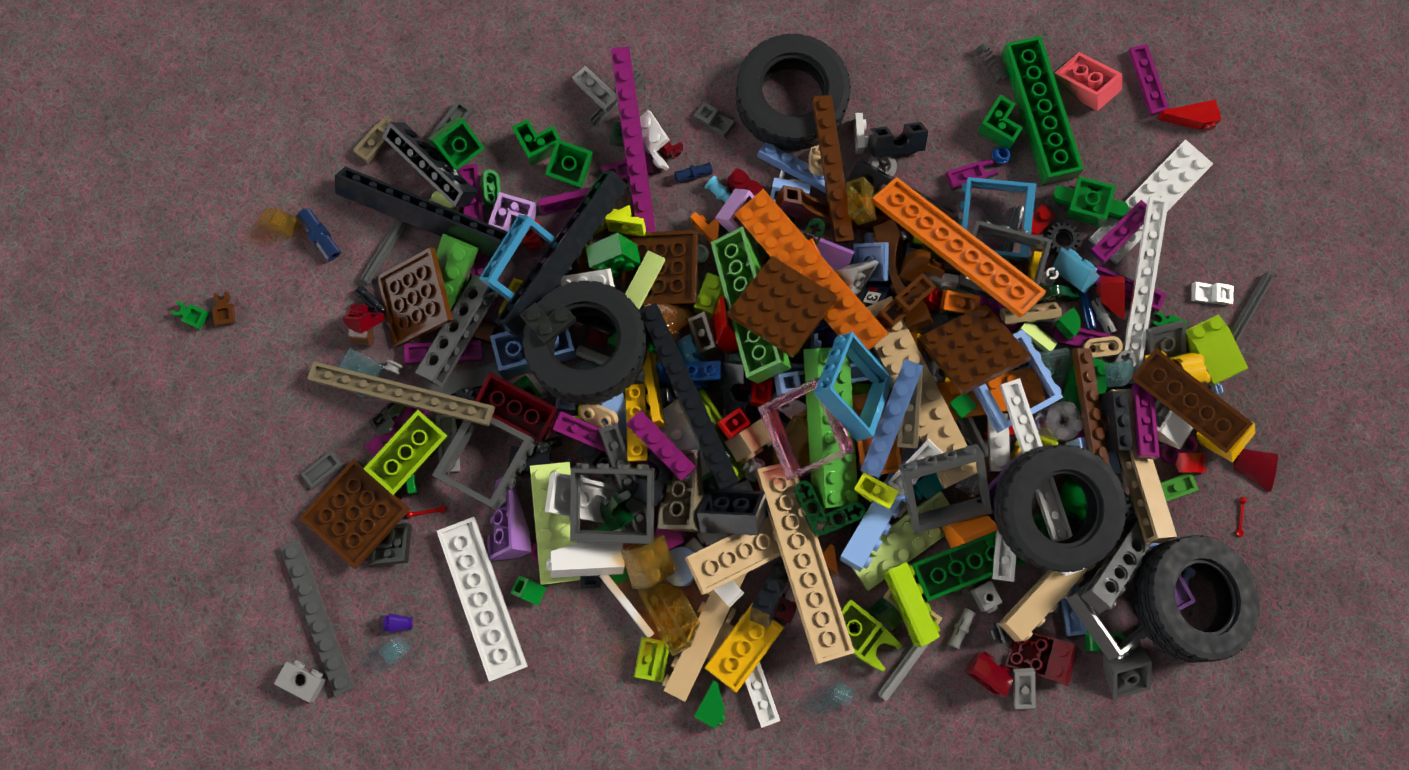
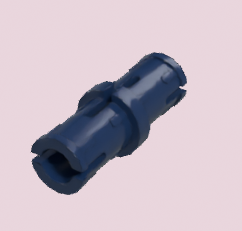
[674,162,713,183]

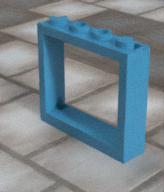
[958,177,1036,261]
[479,215,573,301]
[814,331,894,441]

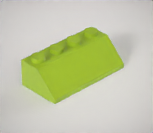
[363,410,447,495]
[882,562,940,647]

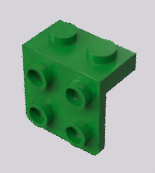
[1059,476,1087,526]

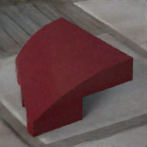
[343,304,385,334]
[1233,449,1278,492]

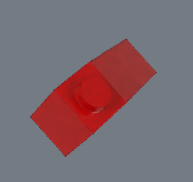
[1158,99,1222,131]

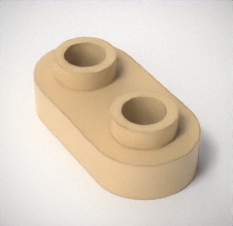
[808,146,824,176]
[1083,336,1123,358]
[580,404,618,428]

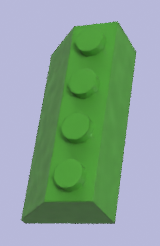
[437,234,479,312]

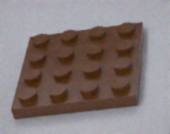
[622,230,699,307]
[377,247,453,347]
[727,256,838,358]
[919,304,1031,395]
[299,459,410,569]

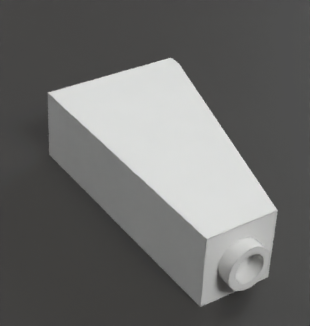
[546,529,625,578]

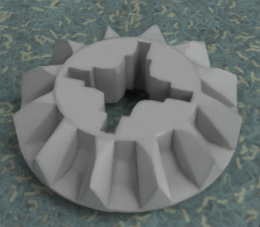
[868,155,897,176]

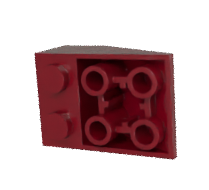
[1005,632,1079,687]

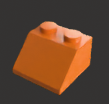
[942,514,998,548]

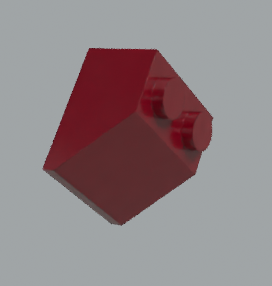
[964,651,1014,697]

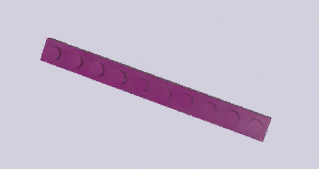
[610,46,656,232]

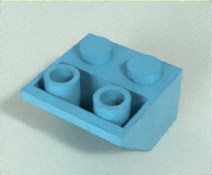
[1053,247,1100,294]

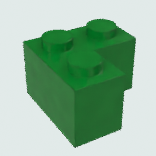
[977,95,1023,150]
[512,119,561,166]

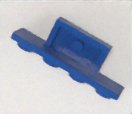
[656,361,722,391]

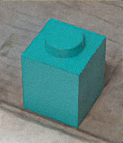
[913,473,943,501]

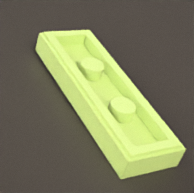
[625,251,666,310]

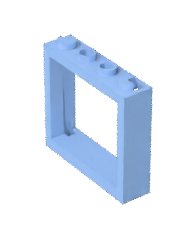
[973,329,1063,433]

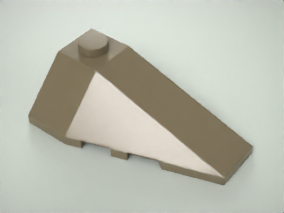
[658,449,704,532]

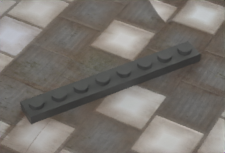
[280,540,355,696]

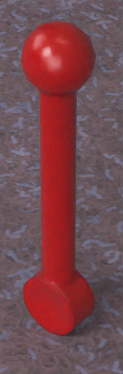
[1236,497,1247,537]
[405,505,447,519]

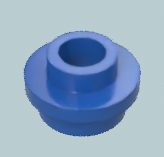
[992,147,1010,165]

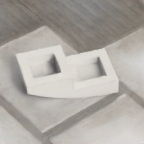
[1191,282,1233,305]

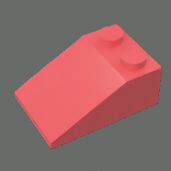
[1054,52,1122,111]

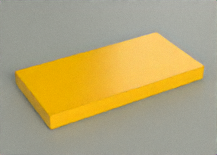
[704,603,785,693]

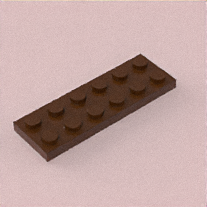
[1130,348,1253,453]

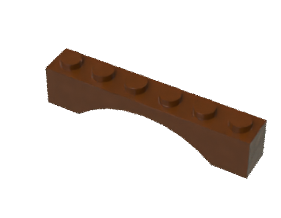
[775,185,890,231]
[872,219,934,333]

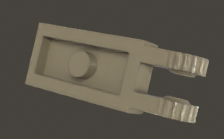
[353,116,392,164]

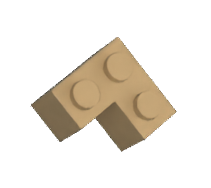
[725,414,782,462]

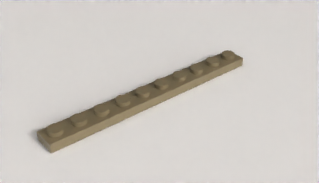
[307,361,495,426]

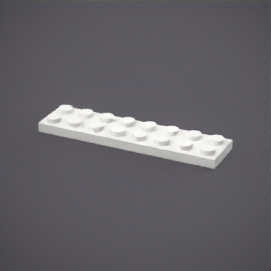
[1088,139,1213,264]
[437,517,528,682]

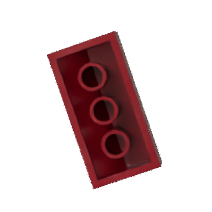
[475,372,559,442]

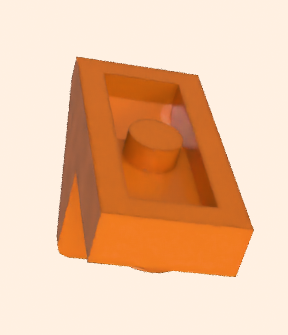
[690,212,719,244]
[940,290,981,314]
[823,544,838,575]

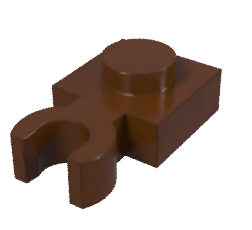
[212,291,236,327]

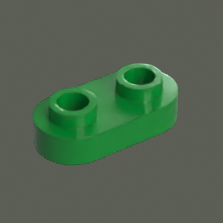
[480,169,501,207]

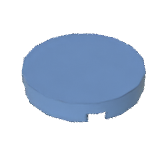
[663,547,694,587]

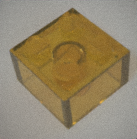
[621,535,676,589]

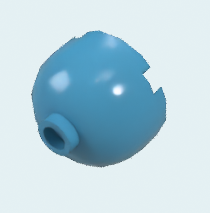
[676,333,708,363]

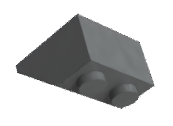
[1103,645,1152,700]

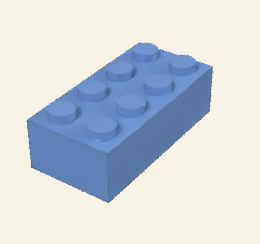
[490,328,577,378]

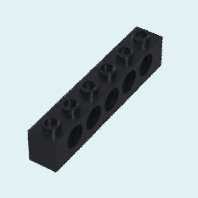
[382,122,478,207]
[847,159,957,220]

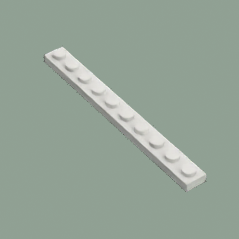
[1118,196,1169,384]
[999,378,1084,576]

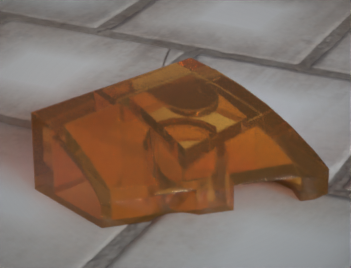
[644,304,694,335]

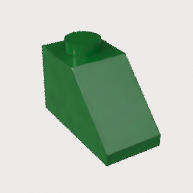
[694,680,726,729]

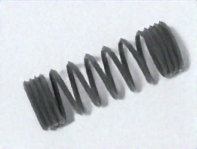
[975,42,1008,83]

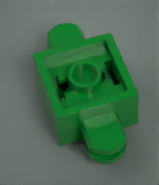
[1052,176,1128,227]

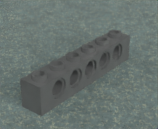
[415,274,498,388]
[1081,515,1152,613]

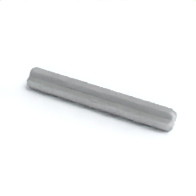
[878,644,929,701]

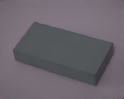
[300,450,344,490]

